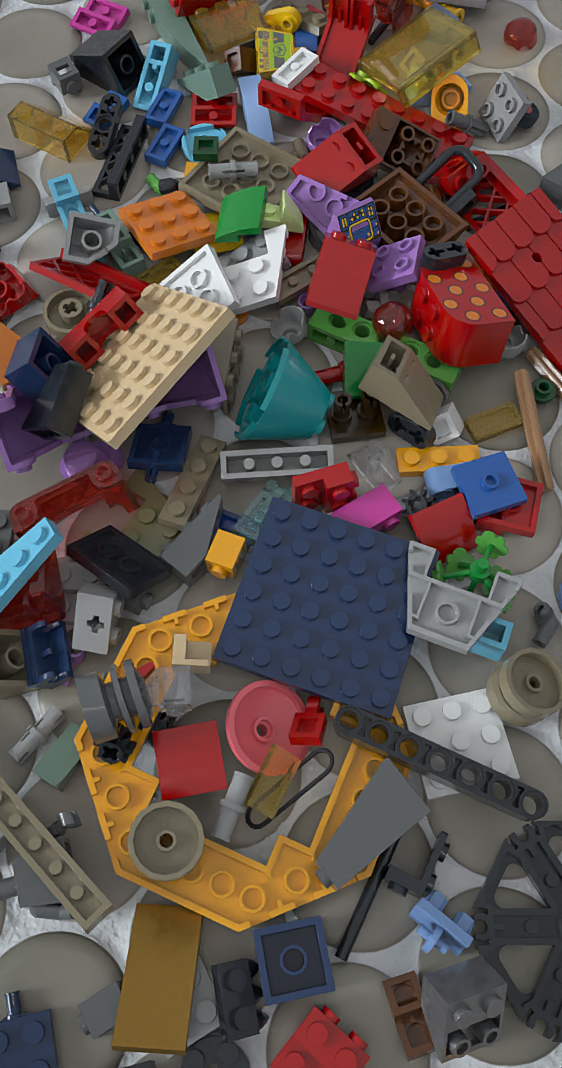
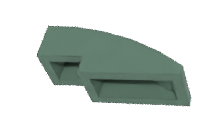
[94,208,148,278]

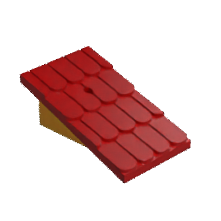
[465,187,562,374]

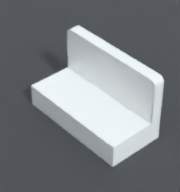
[271,47,320,89]

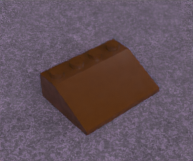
[355,167,469,284]

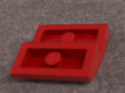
[190,92,238,128]
[408,492,478,563]
[152,719,228,801]

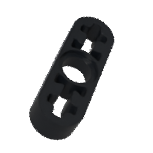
[87,93,124,160]

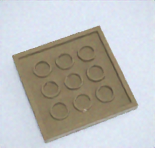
[178,126,301,214]

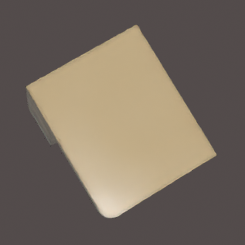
[172,633,212,674]

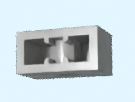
[72,582,124,655]

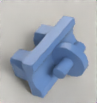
[408,890,474,956]

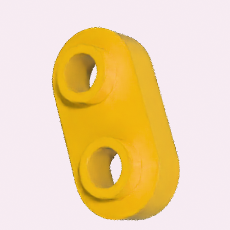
[261,6,302,33]

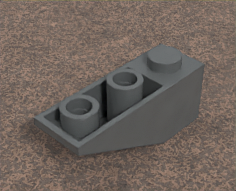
[160,494,224,587]

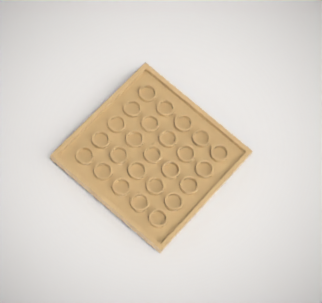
[77,283,235,450]

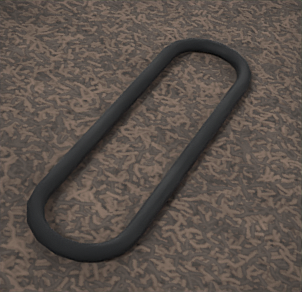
[245,748,335,830]

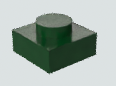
[193,136,219,162]

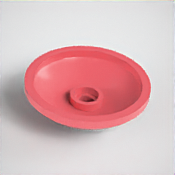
[226,680,310,776]

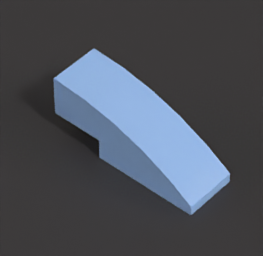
[238,74,274,145]

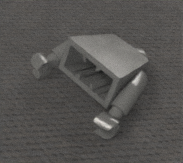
[0,811,82,921]

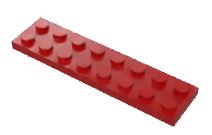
[293,62,474,164]

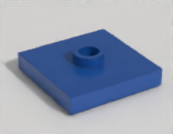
[450,451,528,520]

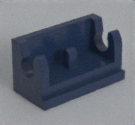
[20,620,74,689]

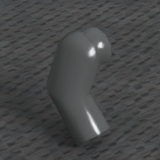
[532,602,558,648]

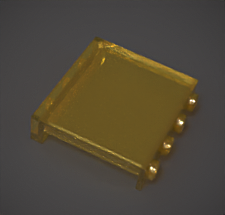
[357,6,481,109]

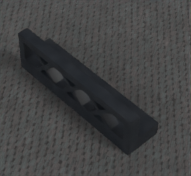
[92,114,148,202]

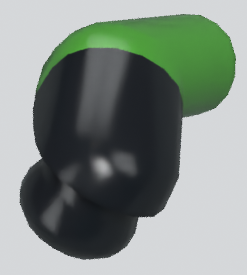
[145,173,179,196]

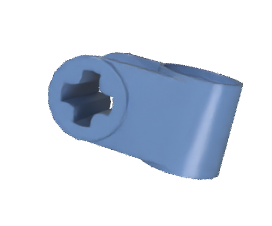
[423,461,469,502]

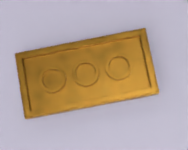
[111,903,203,1055]

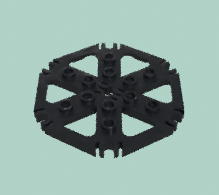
[471,821,562,1042]

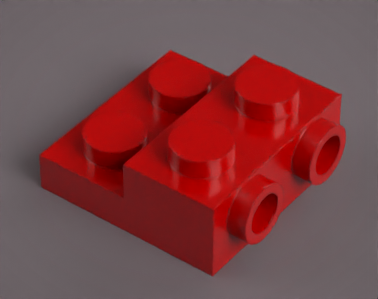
[426,150,492,196]
[292,461,359,514]
[471,477,544,538]
[270,1005,370,1068]

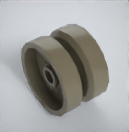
[42,287,92,346]
[486,648,562,727]
[127,800,205,882]

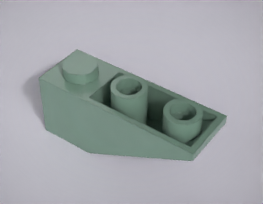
[177,60,237,101]

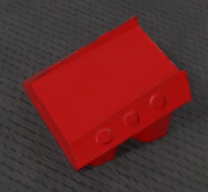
[0,261,41,322]

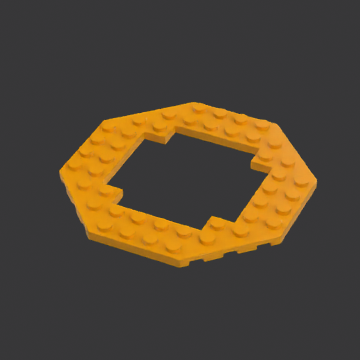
[74,593,416,932]

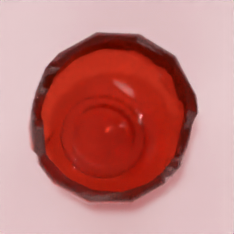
[503,17,537,51]
[372,301,414,341]

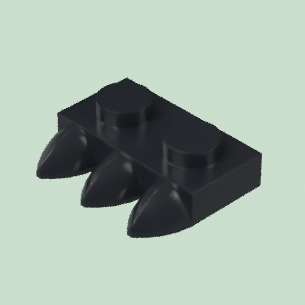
[211,958,269,1043]

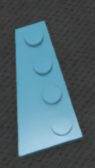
[0,517,64,613]

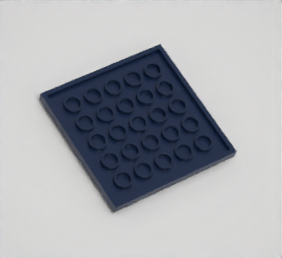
[212,496,440,721]

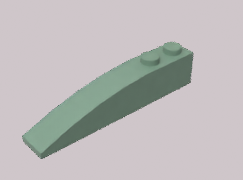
[141,0,209,70]

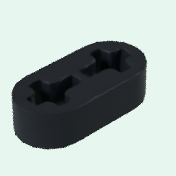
[420,241,468,271]
[388,411,436,449]

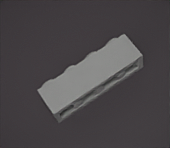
[220,444,334,484]

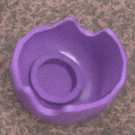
[306,117,342,151]

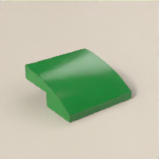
[215,185,268,243]
[342,341,383,399]

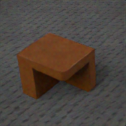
[223,45,257,76]

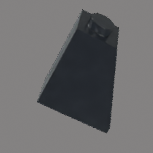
[21,360,93,440]

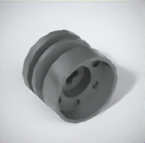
[75,659,153,745]

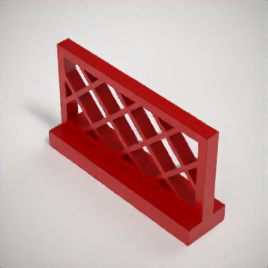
[437,154,527,234]
[29,248,151,303]

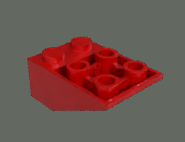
[291,121,383,194]

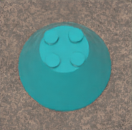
[234,336,335,440]

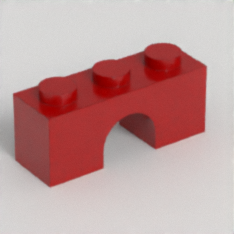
[59,286,144,371]

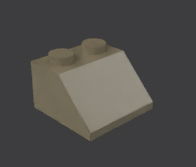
[0,629,43,700]

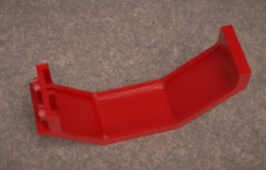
[258,0,377,123]

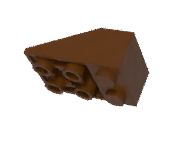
[363,106,442,179]

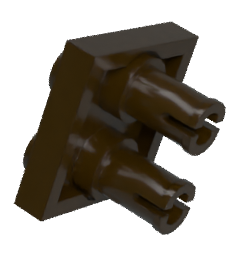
[326,390,386,444]

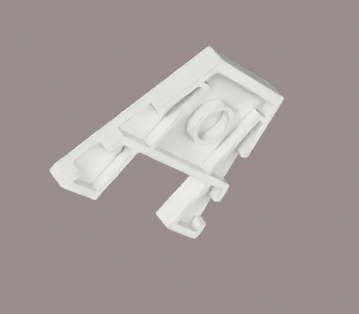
[193,224,289,315]

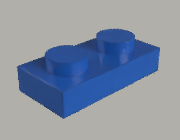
[145,86,184,128]
[144,123,186,168]

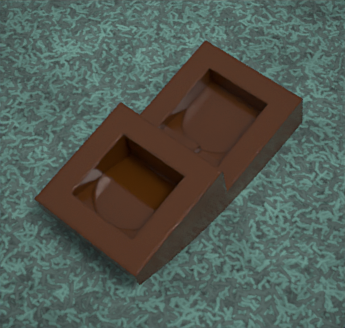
[382,970,435,1062]

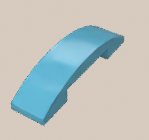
[47,173,106,263]

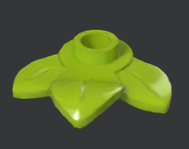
[349,70,388,95]

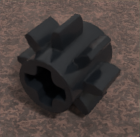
[401,488,436,514]
[93,723,137,765]

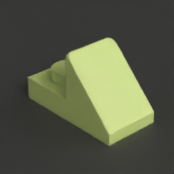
[262,190,304,233]

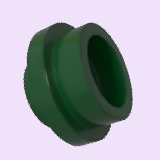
[531,378,556,404]

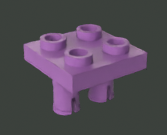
[367,235,426,293]

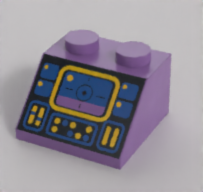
[327,197,382,249]

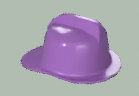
[60,440,125,485]

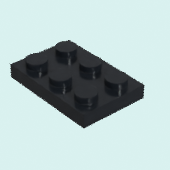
[66,525,173,600]

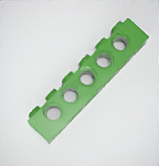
[307,309,463,396]

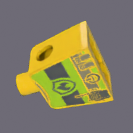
[255,27,306,80]

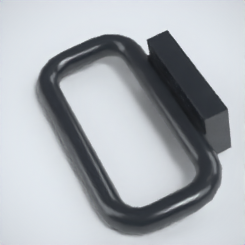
[415,145,483,218]

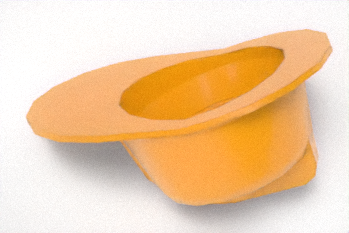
[431,74,469,130]

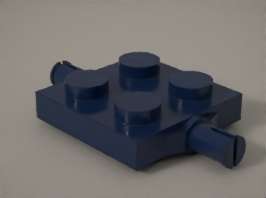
[127,411,192,484]
[0,990,59,1068]

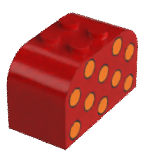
[409,255,515,367]

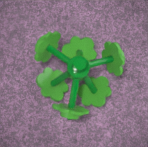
[432,531,515,614]

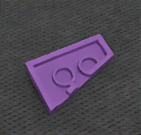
[286,174,360,235]

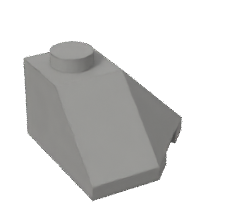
[62,211,121,266]

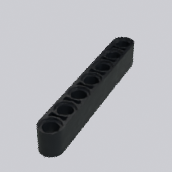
[333,705,549,822]

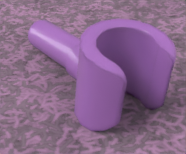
[61,642,86,687]

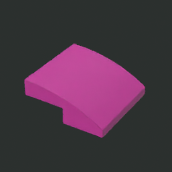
[70,0,131,35]

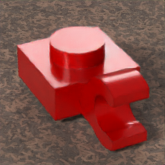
[288,696,328,746]

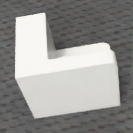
[433,402,464,446]

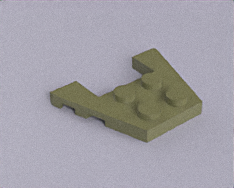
[80,469,181,559]

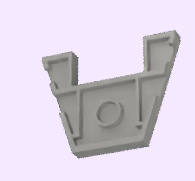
[406,540,524,655]

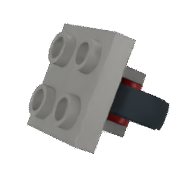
[478,72,539,144]

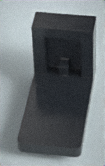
[383,831,450,899]

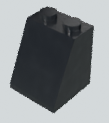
[69,30,145,97]

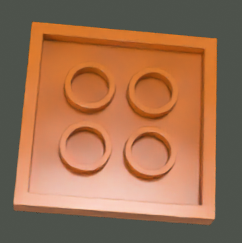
[118,191,217,261]

